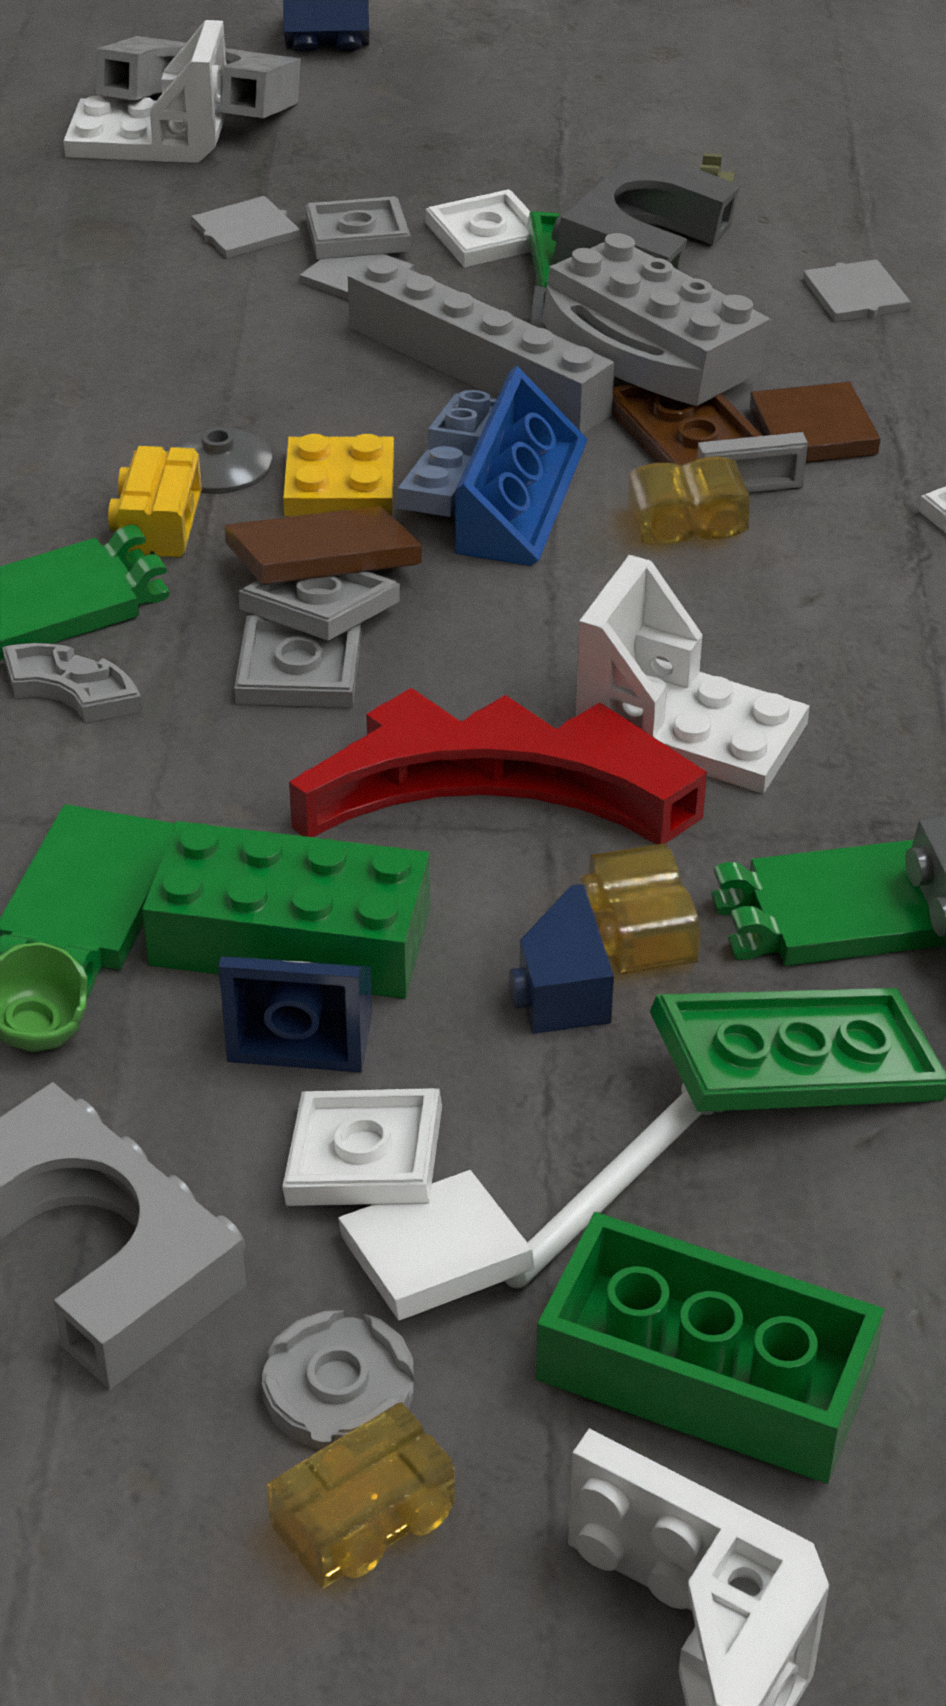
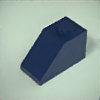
[509,884,614,1034]

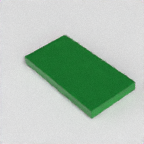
[650,988,946,1112]

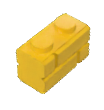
[108,446,202,557]

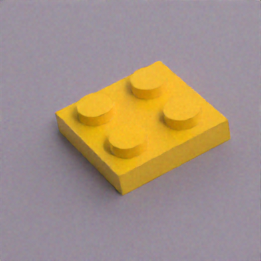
[283,434,394,516]

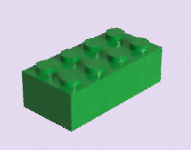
[142,821,430,999]
[535,1211,885,1484]

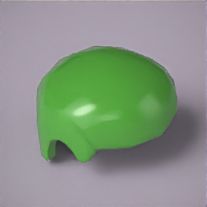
[0,942,87,1052]

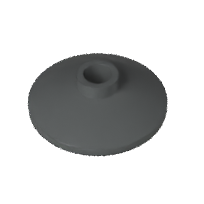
[172,427,273,494]

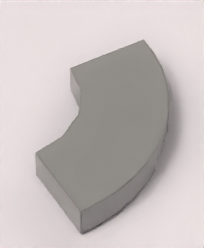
[2,643,142,723]

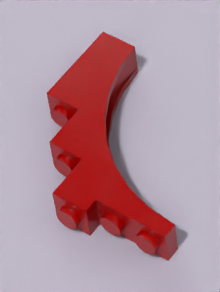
[289,688,707,847]

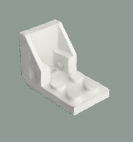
[63,20,226,163]
[576,555,810,794]
[568,1428,829,1706]

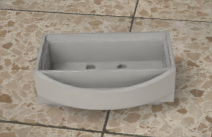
[542,233,771,406]

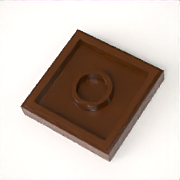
[750,381,880,462]

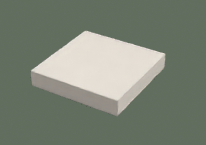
[426,189,531,267]
[282,1088,442,1206]
[338,1170,534,1321]

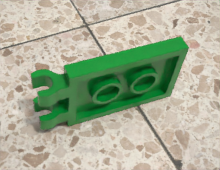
[0,525,170,660]
[0,804,175,998]
[711,839,946,966]

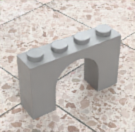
[95,36,301,118]
[0,1082,246,1390]

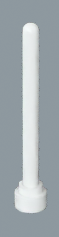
[505,1083,723,1288]

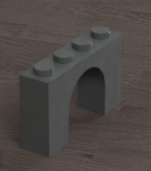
[552,147,740,270]

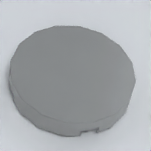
[262,1311,414,1451]

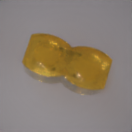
[628,457,750,545]
[580,843,700,974]

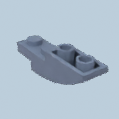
[397,390,497,517]

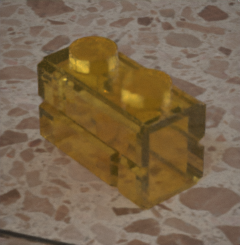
[266,1402,455,1588]

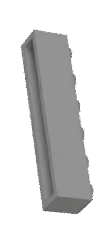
[348,256,614,435]

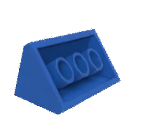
[455,366,588,566]

